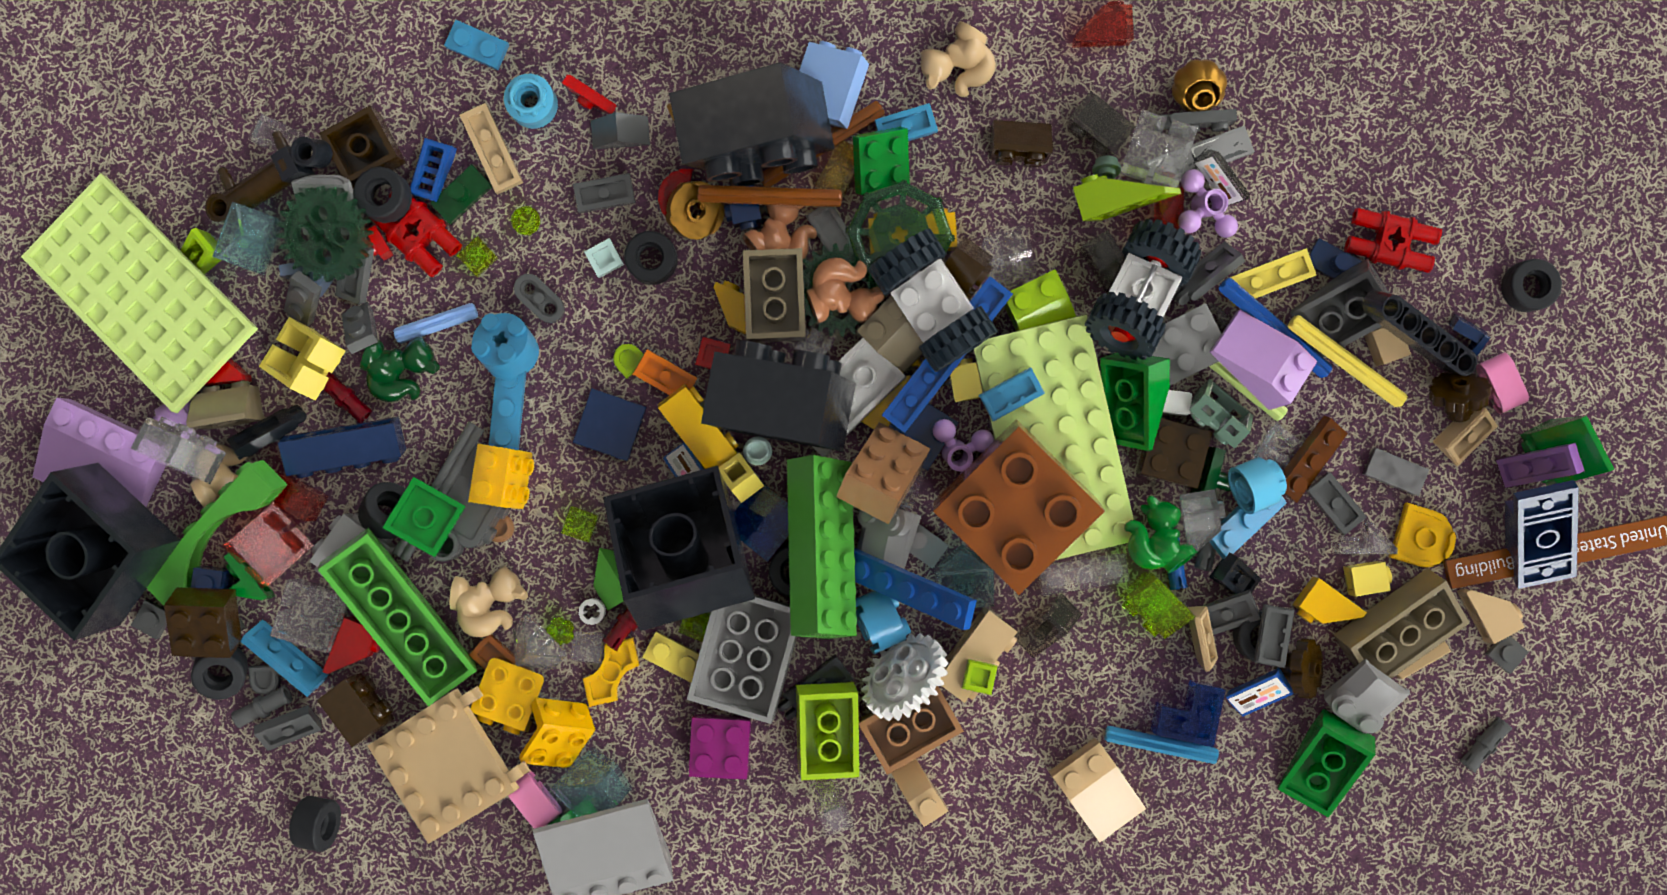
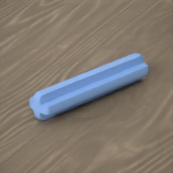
[393,303,478,343]

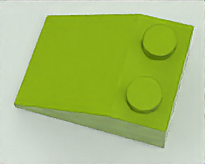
[1073,174,1181,221]
[1004,269,1077,331]

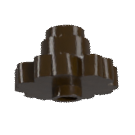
[1429,372,1492,422]
[1274,638,1324,699]

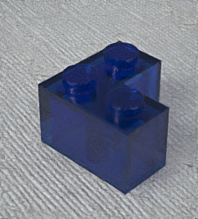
[1150,680,1226,747]

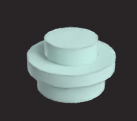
[743,437,772,465]

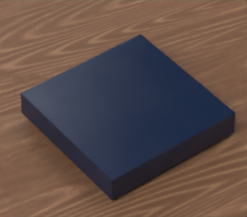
[573,388,647,461]

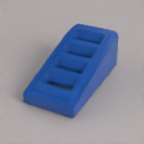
[410,138,457,202]

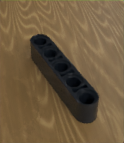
[1363,290,1477,376]

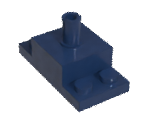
[1505,480,1579,589]

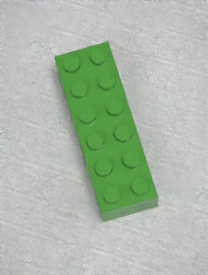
[787,455,857,639]
[318,527,477,707]

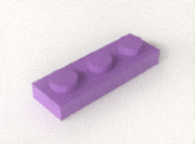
[1496,443,1585,488]

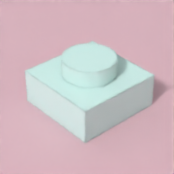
[584,238,624,278]

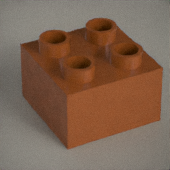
[933,419,1105,595]

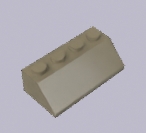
[1333,568,1469,679]

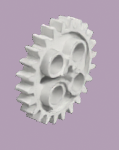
[861,633,949,721]

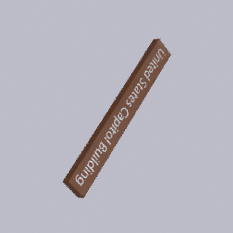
[1443,515,1667,589]

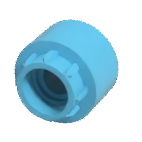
[504,74,558,129]
[1228,457,1287,514]

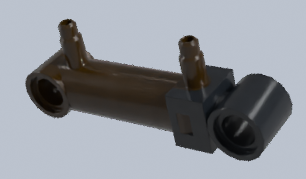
[205,131,333,224]

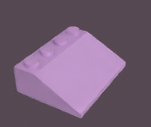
[33,398,175,507]

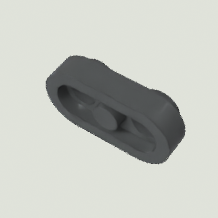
[514,274,565,323]

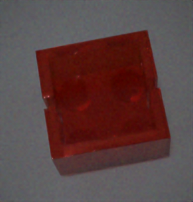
[222,502,314,588]

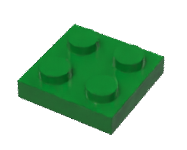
[853,127,910,195]
[382,477,466,558]

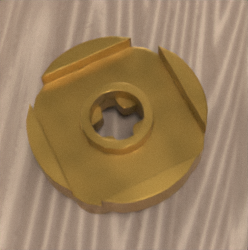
[666,181,725,240]

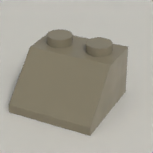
[857,295,923,372]
[186,381,264,430]

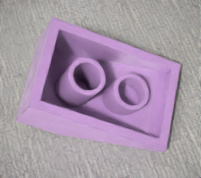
[1210,310,1317,410]

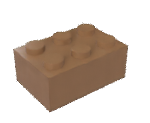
[836,422,931,524]
[859,686,964,775]

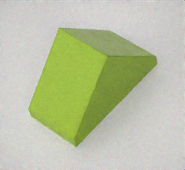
[180,228,228,274]

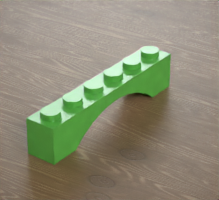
[147,460,287,606]

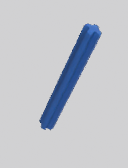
[1218,277,1333,378]

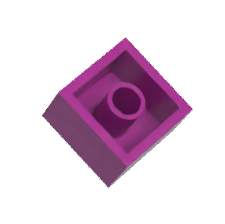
[689,714,752,780]

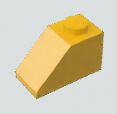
[1292,577,1367,624]

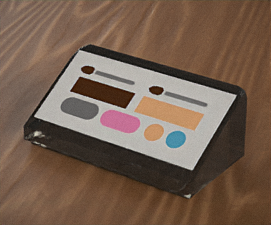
[1193,149,1250,206]

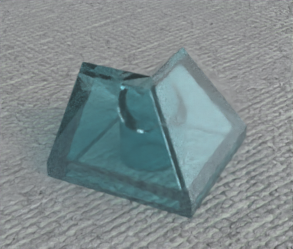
[212,202,284,275]
[934,544,994,608]
[550,747,632,817]

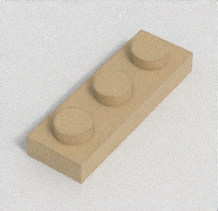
[460,103,523,195]

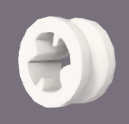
[579,598,606,625]

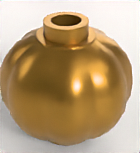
[1172,60,1227,112]

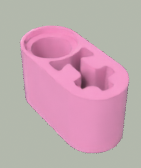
[1476,352,1529,414]
[508,771,562,829]

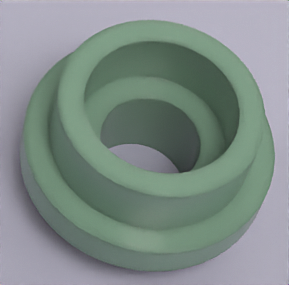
[1092,155,1121,179]

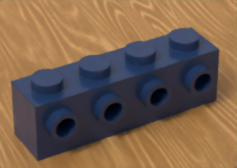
[278,416,406,478]

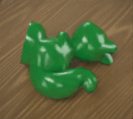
[1124,496,1197,573]

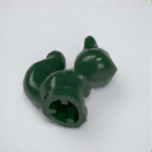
[360,337,440,402]

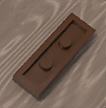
[1283,415,1348,503]

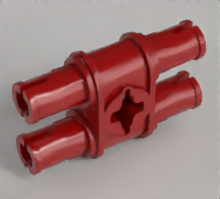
[369,191,462,277]
[1344,208,1442,273]

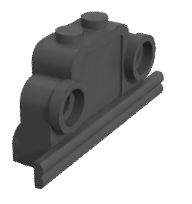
[392,421,511,562]

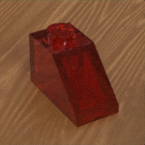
[1072,1,1134,48]

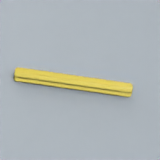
[1288,315,1407,407]

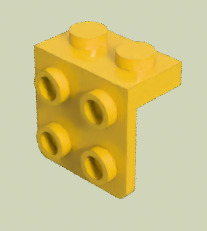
[468,444,534,509]
[470,658,544,735]
[519,697,596,768]

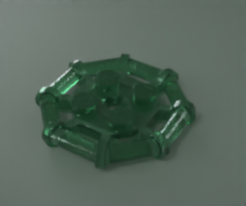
[845,180,955,275]

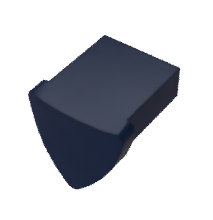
[1448,314,1491,356]

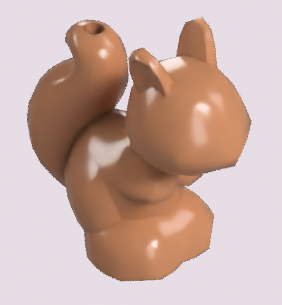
[742,205,817,260]
[806,258,885,324]

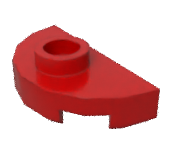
[562,74,617,114]
[658,169,693,217]

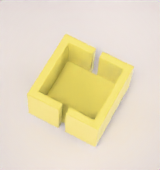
[259,317,346,401]

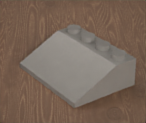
[687,595,797,724]
[533,799,673,895]

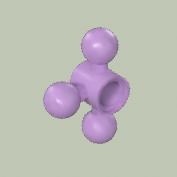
[1178,169,1238,238]
[933,419,994,474]

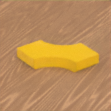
[583,637,640,707]

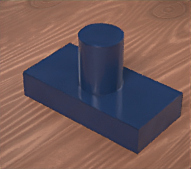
[1309,238,1362,280]

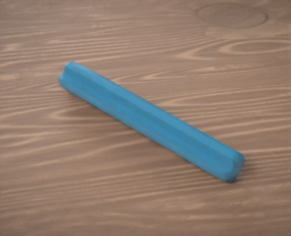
[1104,726,1219,764]

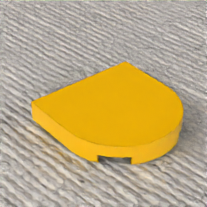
[1389,503,1456,567]

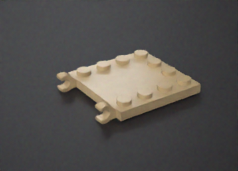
[368,686,531,844]

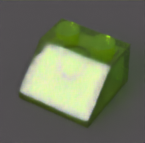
[1120,572,1196,639]

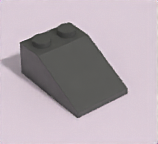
[1290,259,1389,357]

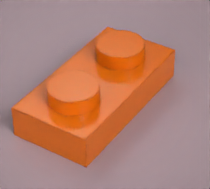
[633,349,697,395]

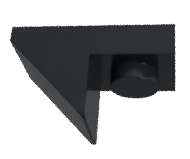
[1209,552,1262,595]

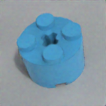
[471,313,539,380]
[856,591,911,655]

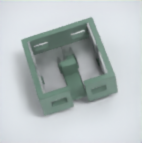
[1189,378,1254,449]

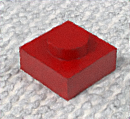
[365,225,394,261]
[695,337,731,369]

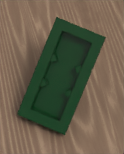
[430,164,492,225]
[1188,447,1231,507]

